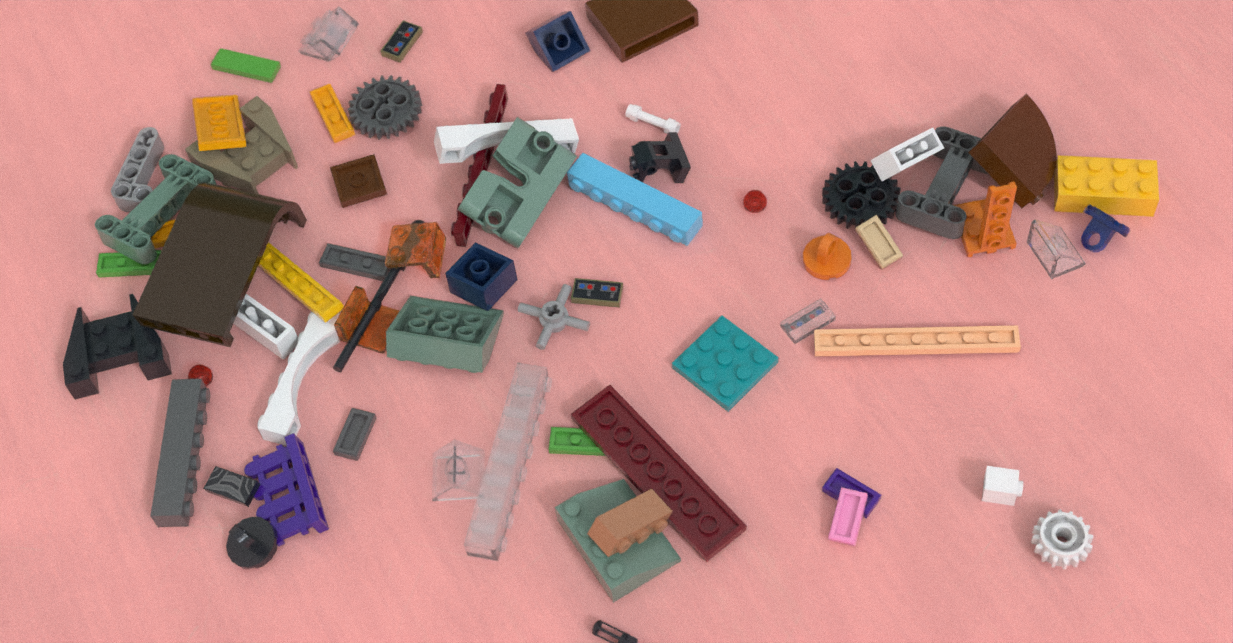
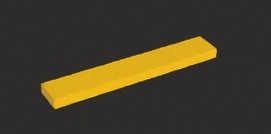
[258,242,344,323]

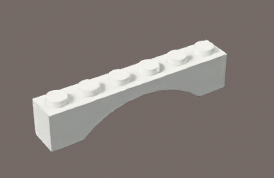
[434,118,579,164]
[258,309,349,446]

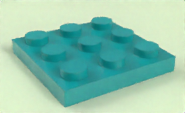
[671,315,779,412]

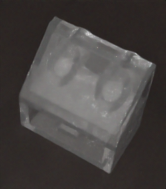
[298,7,359,62]

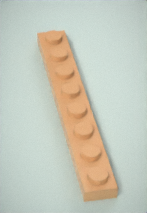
[814,325,1021,356]

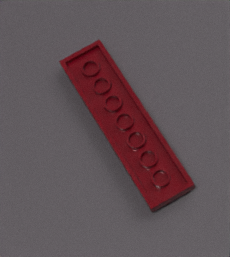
[571,385,747,562]

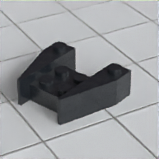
[63,294,172,400]

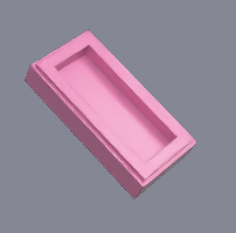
[828,487,868,546]

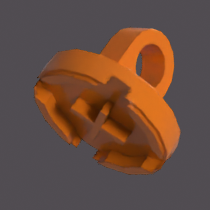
[803,232,852,280]

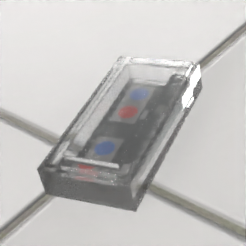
[780,298,836,344]

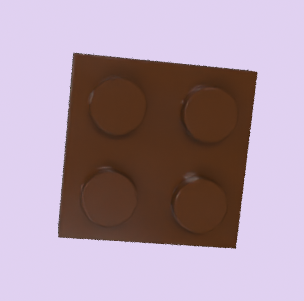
[330,154,387,208]

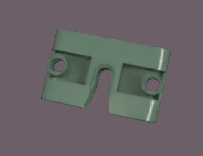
[457,117,577,249]

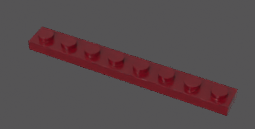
[451,84,508,247]

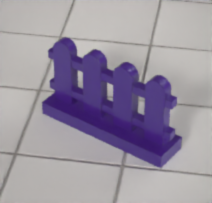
[244,433,329,546]

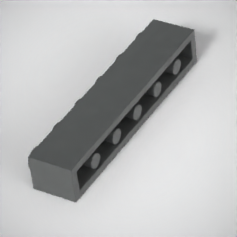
[150,379,210,527]

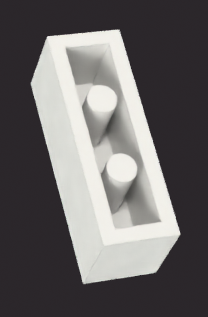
[870,128,944,181]
[233,294,298,360]

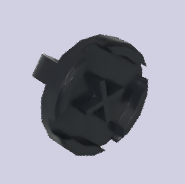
[226,517,278,569]

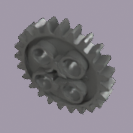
[348,75,422,140]

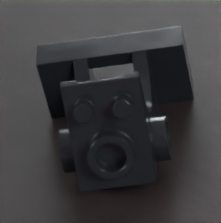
[629,132,691,183]

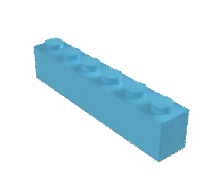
[567,153,703,246]

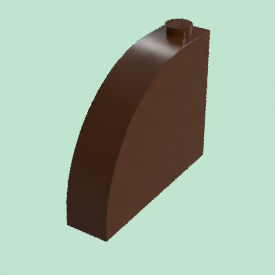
[585,0,699,63]
[968,93,1057,208]

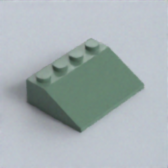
[386,296,504,373]
[555,479,681,603]

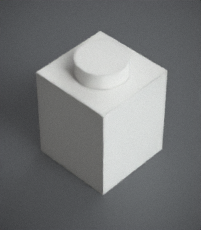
[982,466,1023,506]

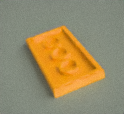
[192,95,246,151]

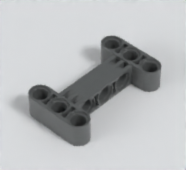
[896,126,988,239]

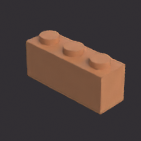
[588,489,672,557]

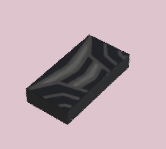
[203,466,260,507]

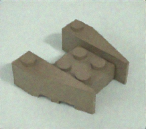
[185,96,298,194]

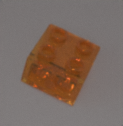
[385,222,446,278]
[334,285,400,354]

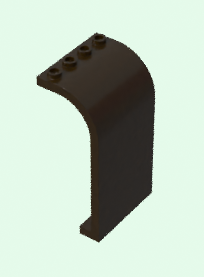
[133,183,307,347]

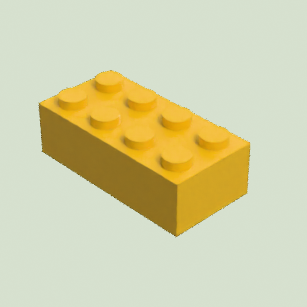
[1054,155,1159,217]

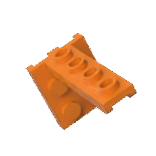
[954,181,1017,257]

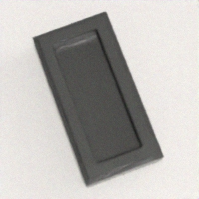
[333,408,377,461]

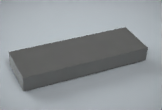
[319,243,395,281]

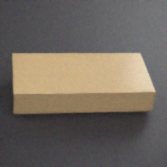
[855,215,903,270]

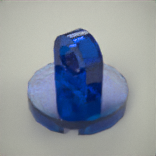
[1081,204,1131,252]

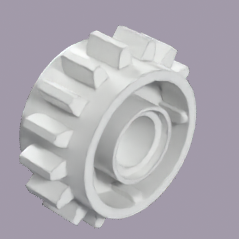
[1031,510,1094,569]

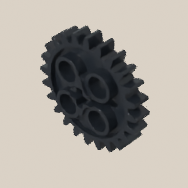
[822,161,900,229]

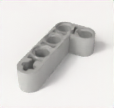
[111,127,165,212]

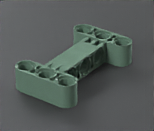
[95,154,217,264]

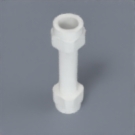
[625,104,681,134]

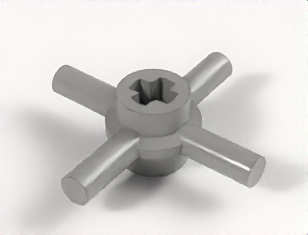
[518,284,590,350]

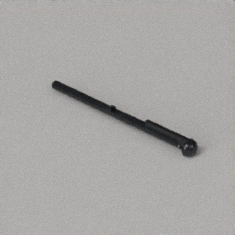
[333,220,428,372]

